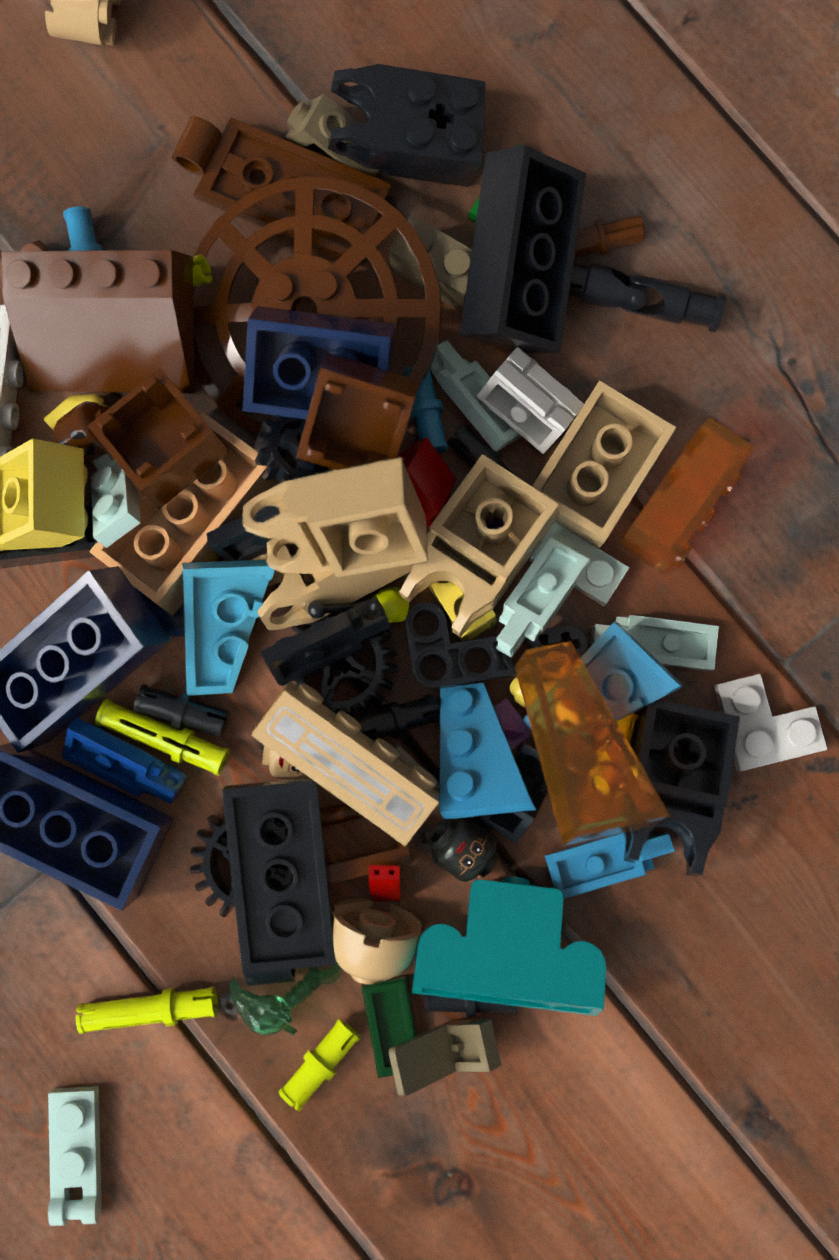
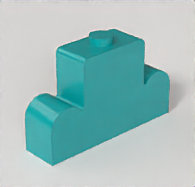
[412,877,606,1016]

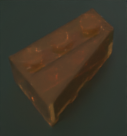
[618,416,755,574]

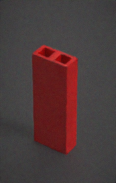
[369,865,401,902]

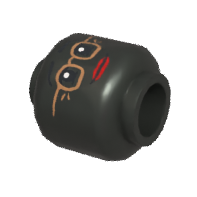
[429,817,498,882]

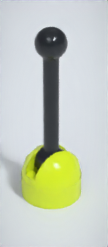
[308,587,409,623]

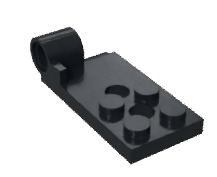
[222,778,336,986]

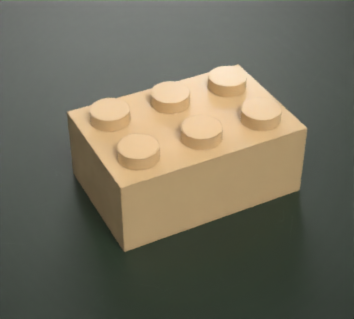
[532,380,677,548]

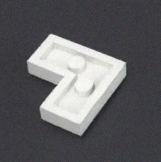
[713,674,827,771]

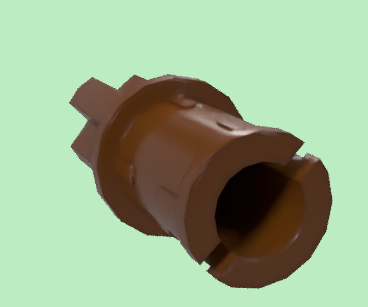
[574,215,645,258]

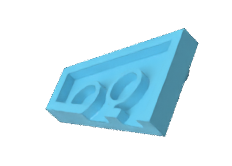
[182,560,275,696]

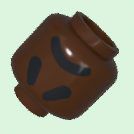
[54,401,109,467]

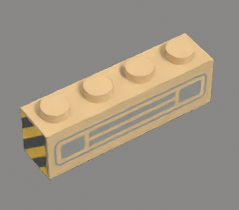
[251,681,439,846]

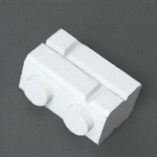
[476,347,584,454]

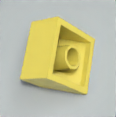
[0,439,88,551]

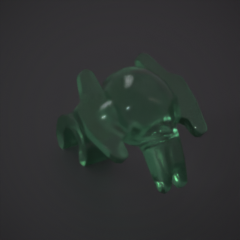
[230,962,343,1036]

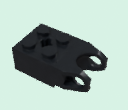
[328,64,486,187]
[620,699,740,877]

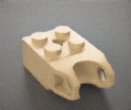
[399,454,559,637]
[243,458,428,578]
[249,543,412,631]

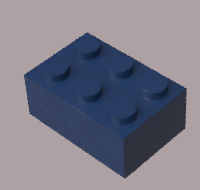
[243,306,395,419]

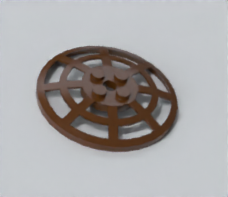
[193,176,442,435]

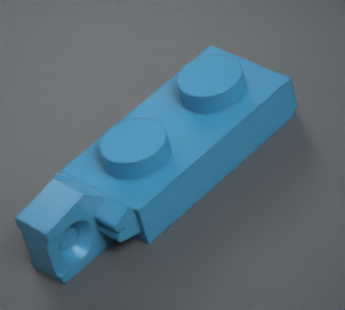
[544,831,675,899]

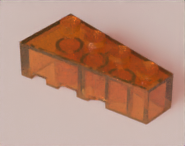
[515,641,670,846]

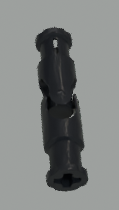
[569,263,727,333]

